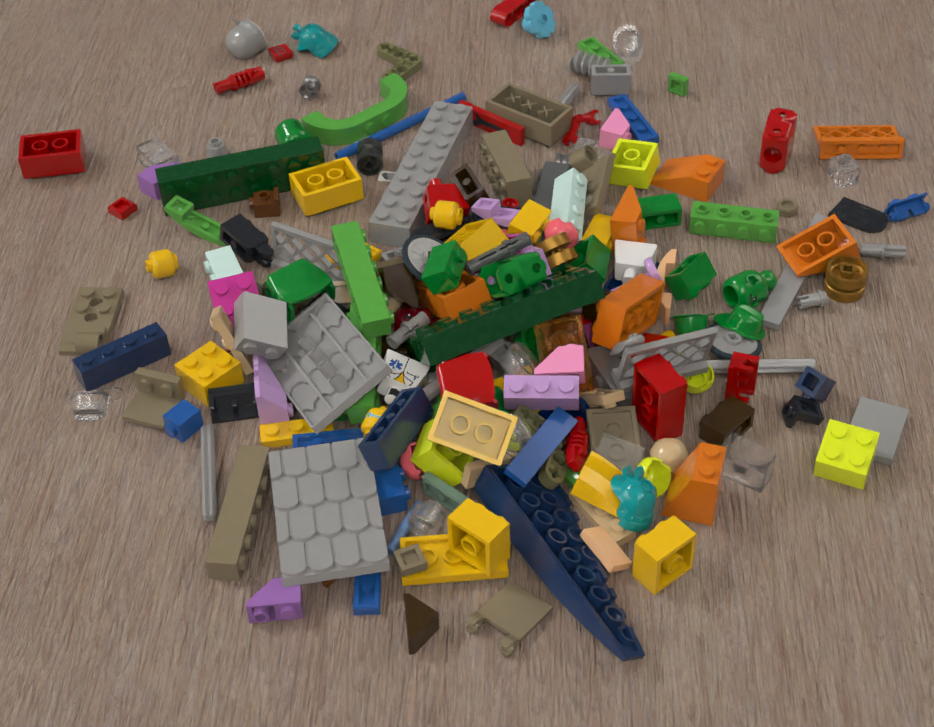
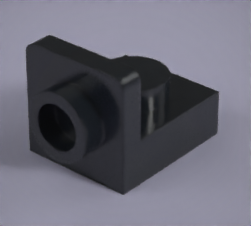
[781,395,824,428]

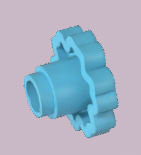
[522,1,556,39]

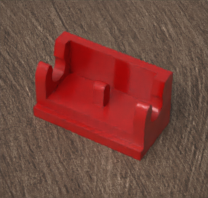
[724,351,760,404]

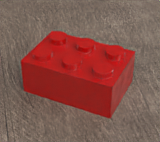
[18,129,86,179]
[632,353,688,442]

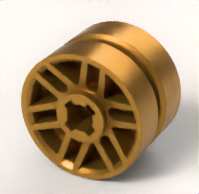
[533,232,578,269]
[823,255,869,303]

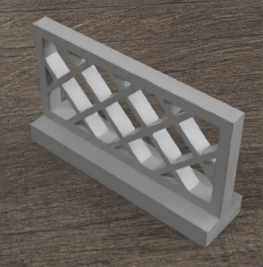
[270,221,345,282]
[611,327,717,393]

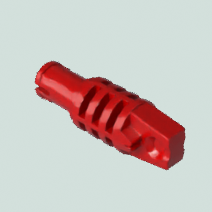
[213,66,265,95]
[565,416,589,473]

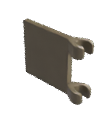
[465,581,553,657]

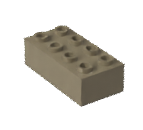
[485,82,573,146]
[479,130,532,208]

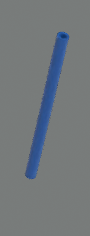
[334,92,466,159]

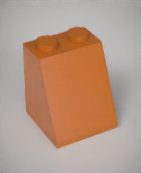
[662,442,727,526]

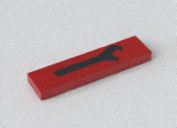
[458,100,525,147]

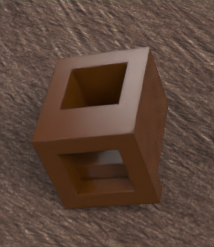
[249,187,280,218]

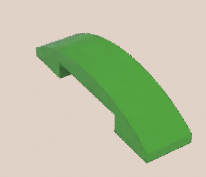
[164,195,226,246]

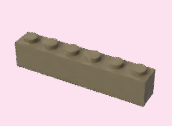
[205,445,270,581]

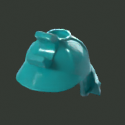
[291,23,338,59]
[610,465,657,532]

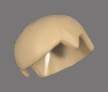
[649,438,688,474]

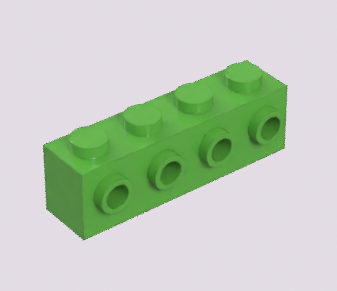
[689,201,779,243]

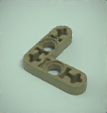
[377,42,423,81]
[511,405,569,490]

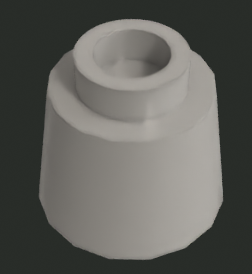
[206,137,228,158]

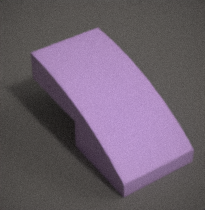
[471,197,520,227]

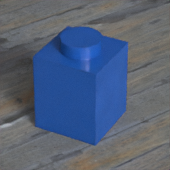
[162,399,204,443]

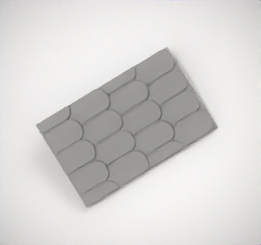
[264,293,393,434]
[268,438,391,588]

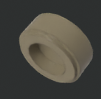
[776,198,798,217]

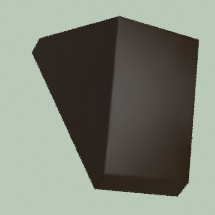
[403,593,440,655]

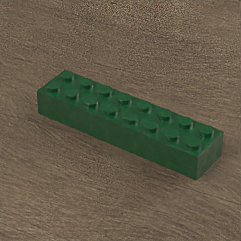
[155,137,325,216]
[409,267,606,366]

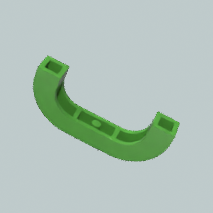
[301,73,408,146]

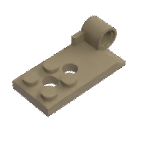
[569,145,616,220]
[59,287,124,355]

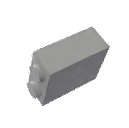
[234,291,288,360]

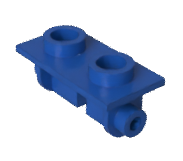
[883,192,930,222]

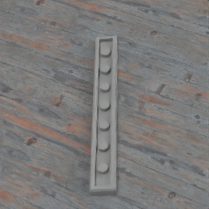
[761,213,827,331]

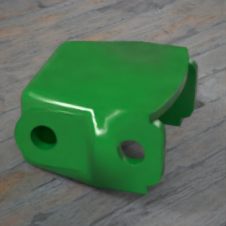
[478,252,547,298]
[263,258,335,323]

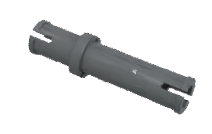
[465,232,532,276]

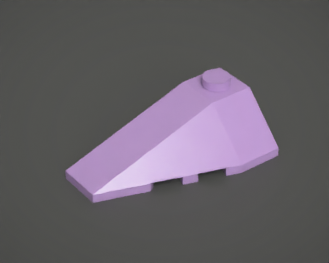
[253,355,294,425]

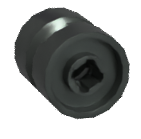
[357,138,383,176]

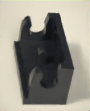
[208,383,259,424]

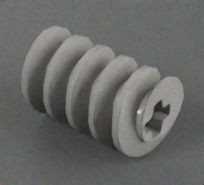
[569,49,611,78]

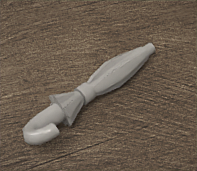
[610,333,645,357]

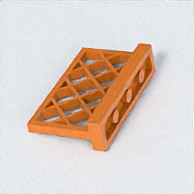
[813,125,905,159]

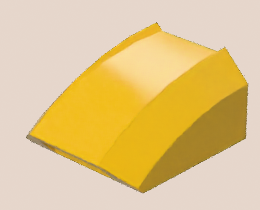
[570,451,623,517]

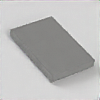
[851,396,909,466]

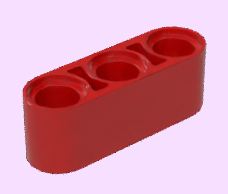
[490,0,536,28]

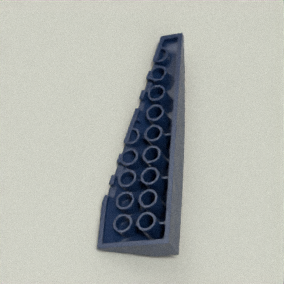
[473,464,645,662]

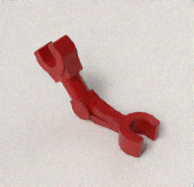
[562,109,601,146]

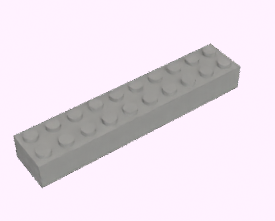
[369,101,473,247]

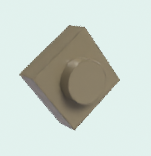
[393,543,428,577]

